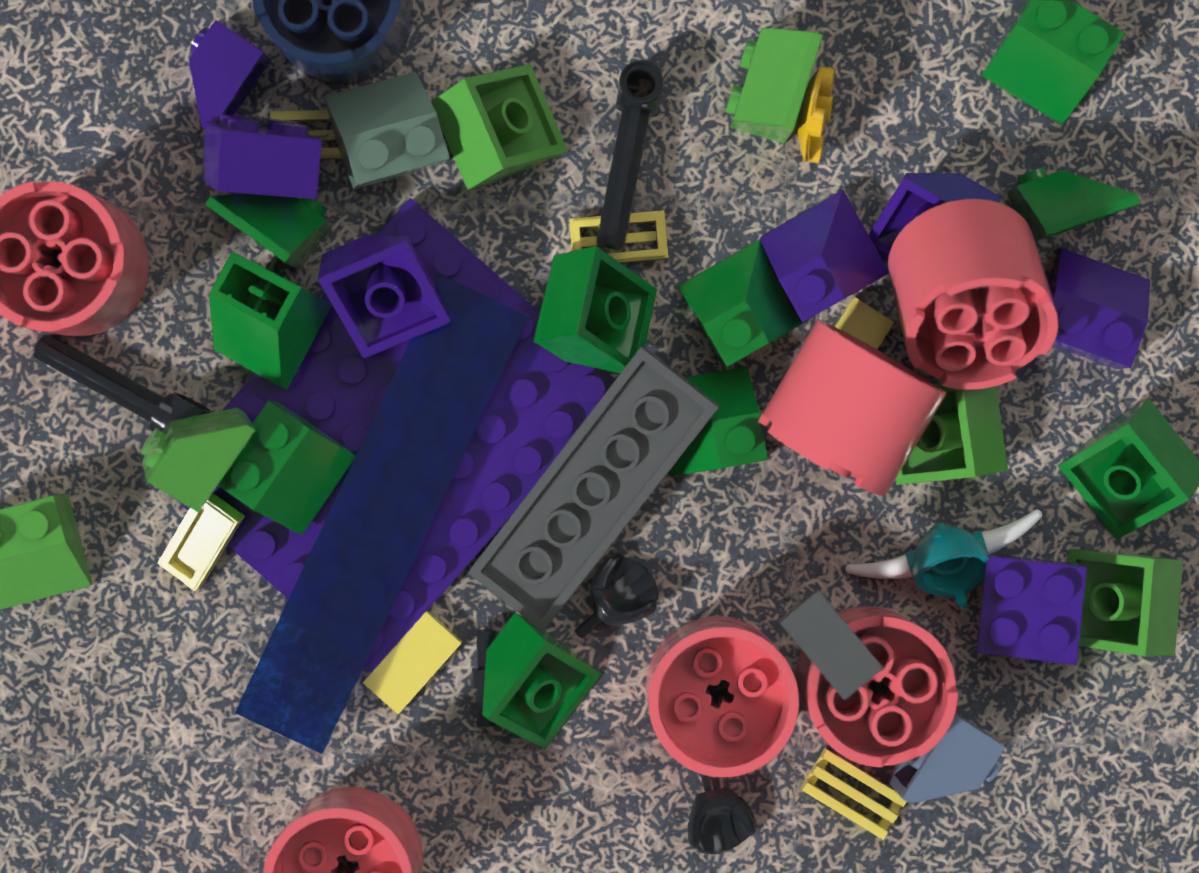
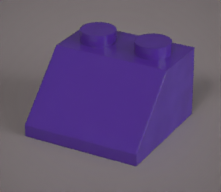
[1047,248,1151,370]

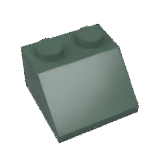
[323,72,450,190]

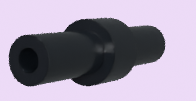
[472,629,496,727]

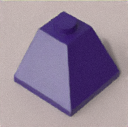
[868,173,1002,262]
[759,190,889,322]
[317,235,451,359]

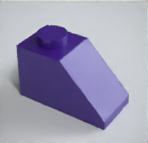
[189,19,271,129]

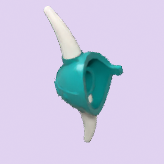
[846,510,1042,610]

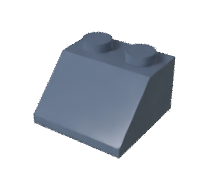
[888,712,1006,804]

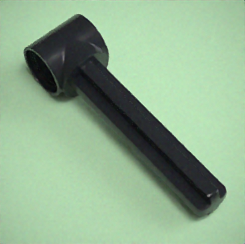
[596,60,663,251]
[33,334,213,432]

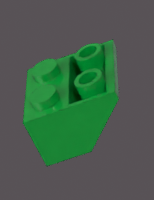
[209,251,332,390]

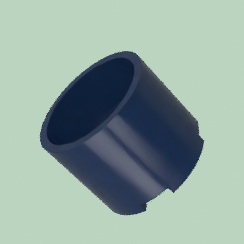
[252,0,413,85]

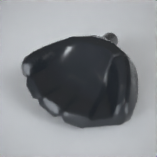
[575,553,659,639]
[688,774,757,855]

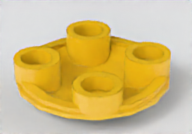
[797,66,835,164]

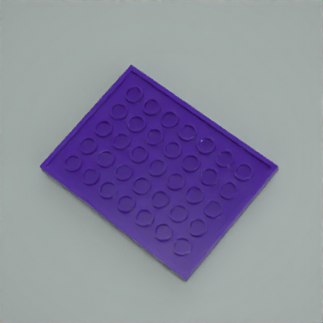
[175,198,616,673]

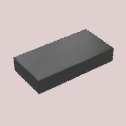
[778,589,883,700]

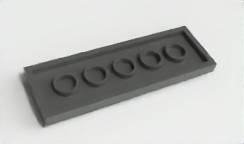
[468,346,720,632]

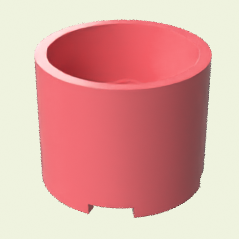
[0,181,149,337]
[888,199,1058,390]
[758,319,947,496]
[796,606,958,767]
[646,616,799,777]
[263,787,423,873]

